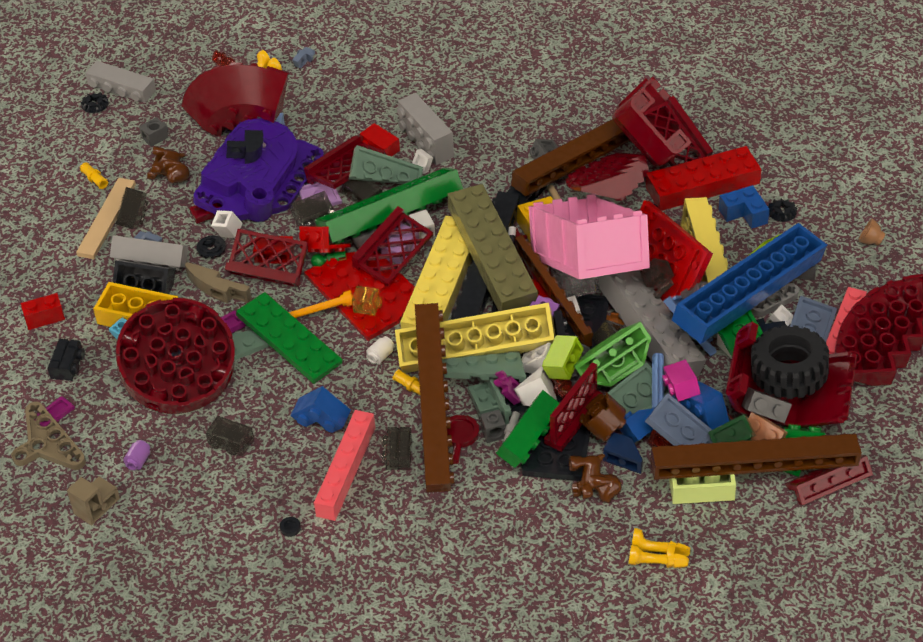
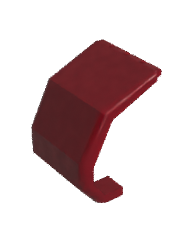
[612,76,695,167]
[726,322,857,428]

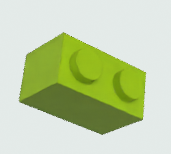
[542,335,584,380]

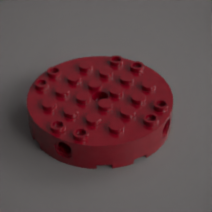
[116,297,235,414]

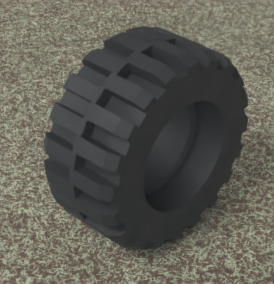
[751,325,829,399]

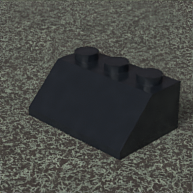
[112,260,176,294]

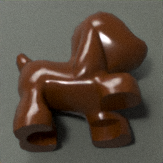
[147,146,190,184]
[569,454,622,503]

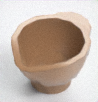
[858,218,886,246]

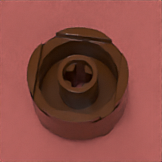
[580,392,626,441]

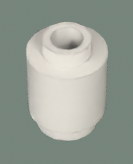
[366,336,395,364]

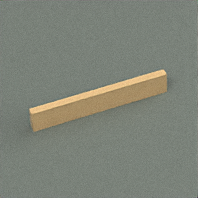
[76,178,136,259]

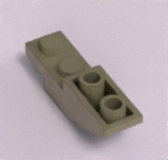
[185,262,252,303]

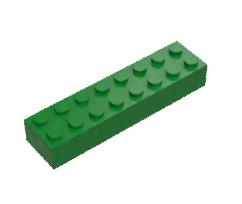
[315,168,463,244]

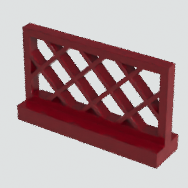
[643,96,713,166]
[304,135,386,189]
[352,206,433,286]
[225,229,309,287]
[544,362,603,452]

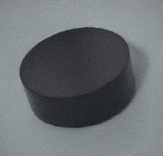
[280,517,301,537]

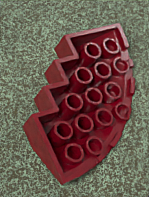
[181,62,289,137]
[566,152,649,201]
[835,274,923,386]

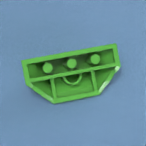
[574,322,651,387]

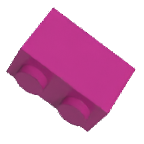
[662,359,701,402]

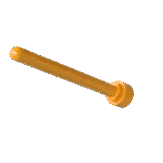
[289,290,355,318]

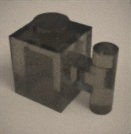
[640,258,674,299]

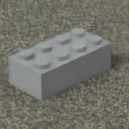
[397,93,454,165]

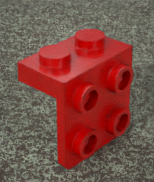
[299,226,351,253]

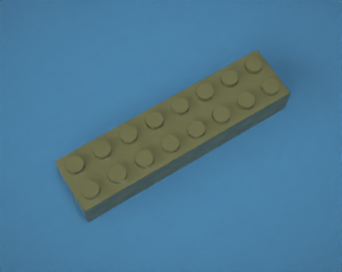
[448,184,538,311]

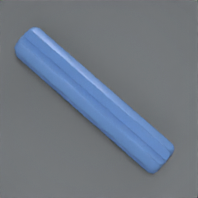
[652,353,664,408]

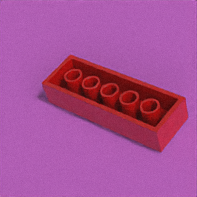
[646,146,761,211]

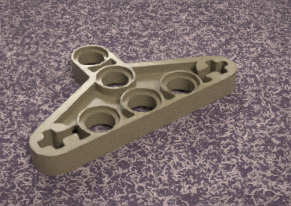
[11,402,86,470]

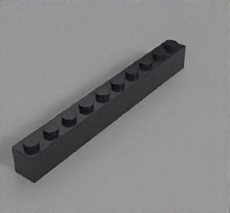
[451,191,520,320]

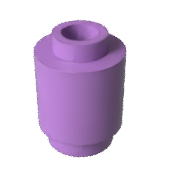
[123,440,150,470]

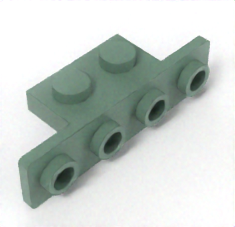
[468,377,512,425]

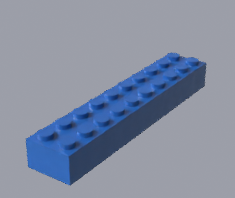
[672,223,827,344]

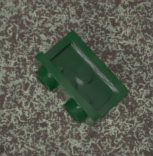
[708,414,756,443]

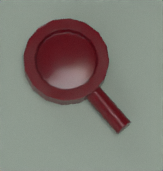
[447,415,479,464]

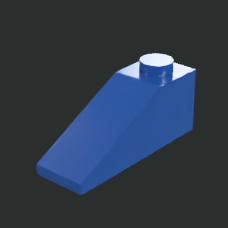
[620,408,655,443]

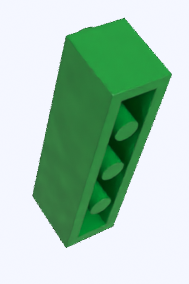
[496,390,559,468]

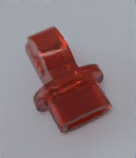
[212,50,235,66]
[550,379,572,399]

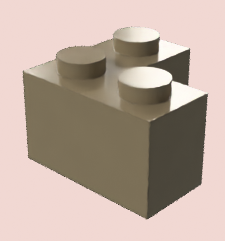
[67,476,120,526]

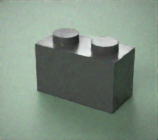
[741,387,792,423]

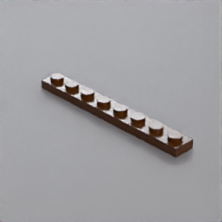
[515,235,593,347]

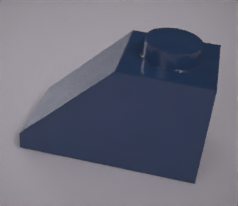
[603,432,643,474]

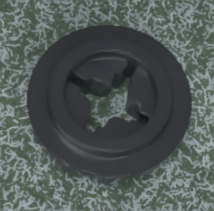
[81,92,109,113]
[768,198,797,222]
[196,235,226,259]

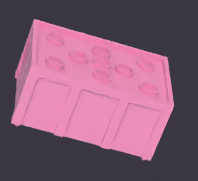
[529,194,650,279]

